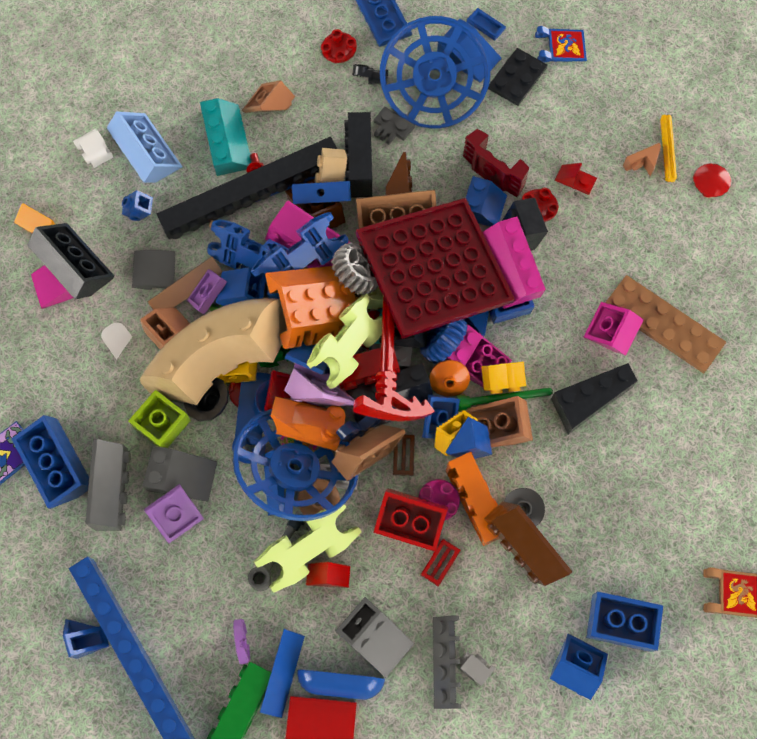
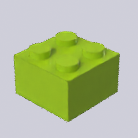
[128,390,191,448]

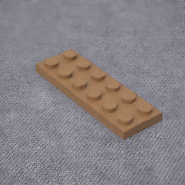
[605,275,726,374]

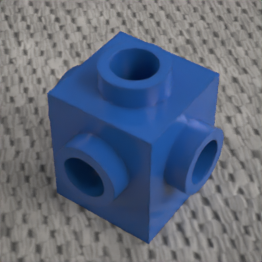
[122,190,153,221]

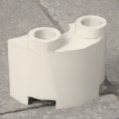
[73,129,113,168]

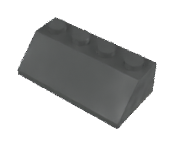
[85,439,131,531]

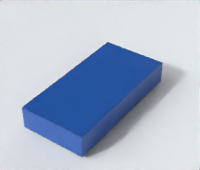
[467,8,506,41]

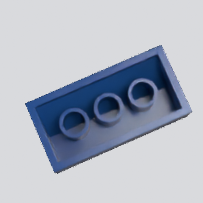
[11,415,89,509]

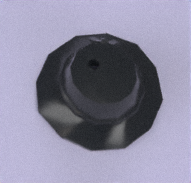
[184,377,229,422]

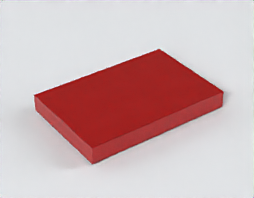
[285,696,357,739]

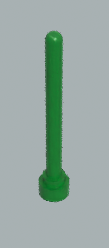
[456,388,553,411]

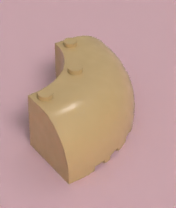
[140,298,287,405]

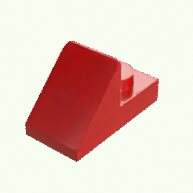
[554,163,597,195]

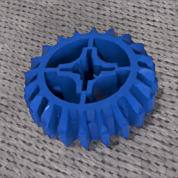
[420,319,468,364]

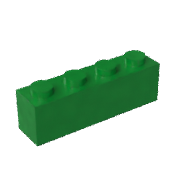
[207,662,271,739]

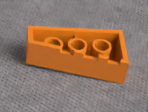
[446,452,500,546]

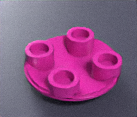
[418,479,460,520]

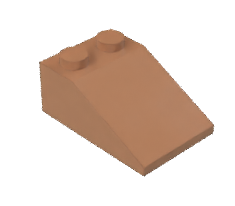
[461,396,533,447]

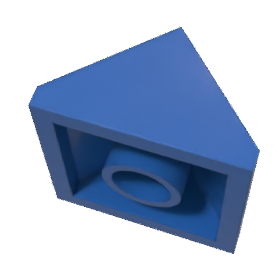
[422,394,460,439]
[446,417,492,459]

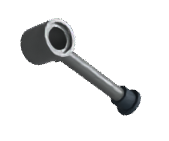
[248,520,305,592]

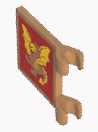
[703,567,757,618]

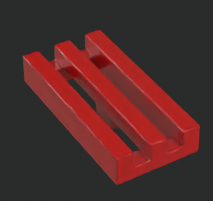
[420,539,461,587]

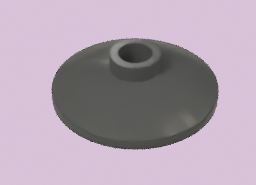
[504,488,545,526]

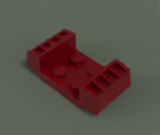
[463,129,529,198]

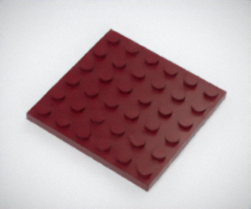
[355,198,515,339]

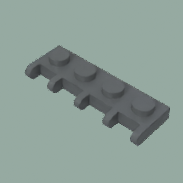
[433,615,461,709]

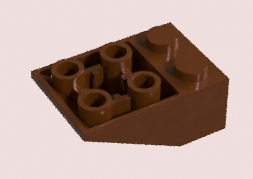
[386,152,412,195]

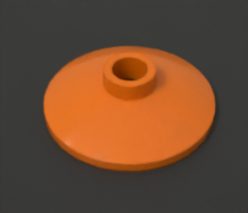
[429,360,470,397]

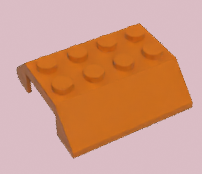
[265,266,356,349]

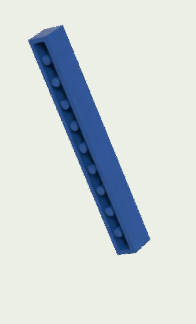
[69,556,195,739]

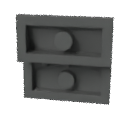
[132,250,175,290]

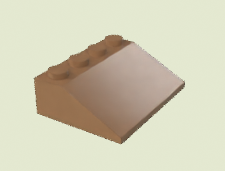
[356,189,436,229]

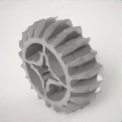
[331,242,378,295]

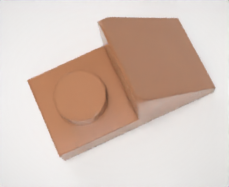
[623,143,661,176]

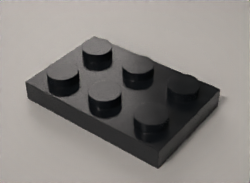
[488,48,548,106]

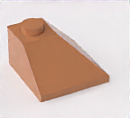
[242,80,295,113]

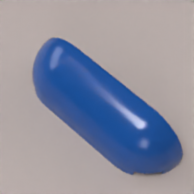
[297,670,385,700]

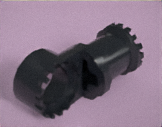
[352,64,389,85]

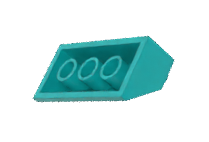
[200,98,252,176]

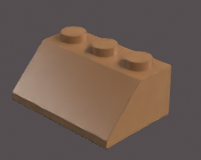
[332,424,406,481]

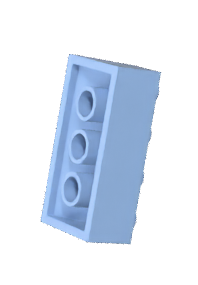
[107,111,183,183]

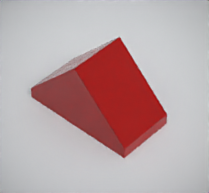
[306,562,350,588]

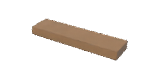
[147,256,223,310]

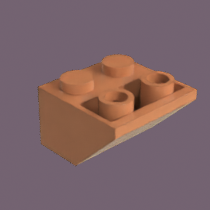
[140,308,190,350]

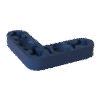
[336,406,396,443]

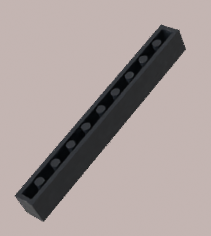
[156,136,337,239]

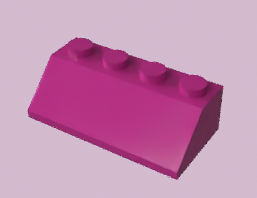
[265,200,350,268]
[483,217,546,309]

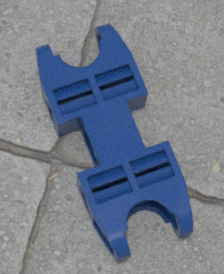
[251,212,349,298]
[207,220,288,284]

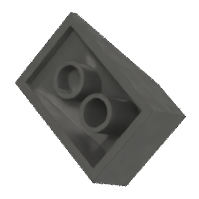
[142,446,217,502]

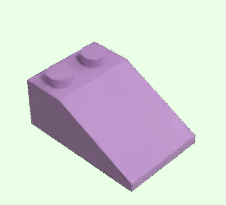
[284,368,355,406]

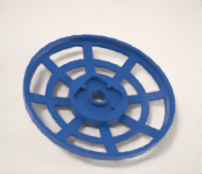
[380,16,491,129]
[233,409,359,521]

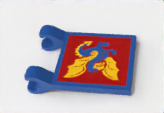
[535,26,587,62]

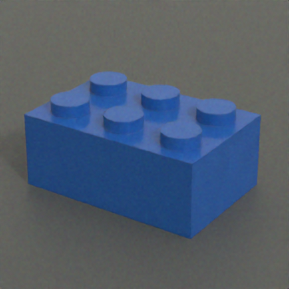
[586,591,663,652]

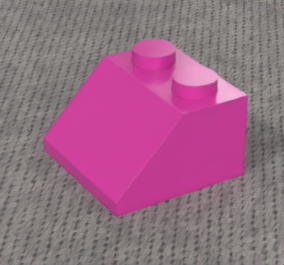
[584,302,644,356]

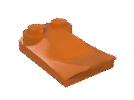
[270,396,346,451]

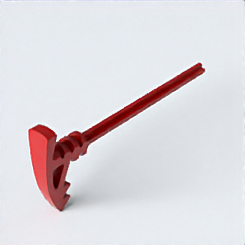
[353,297,435,421]

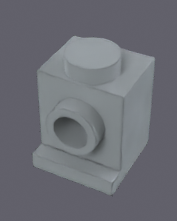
[459,652,495,687]

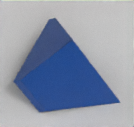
[63,619,109,659]

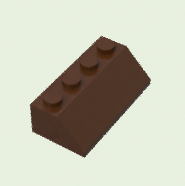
[484,501,572,586]

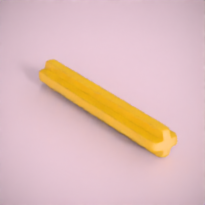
[660,114,677,182]

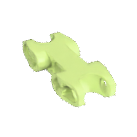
[307,293,382,389]
[253,504,362,593]

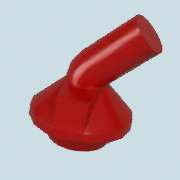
[246,153,264,173]

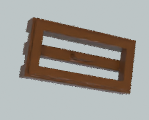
[393,434,415,476]

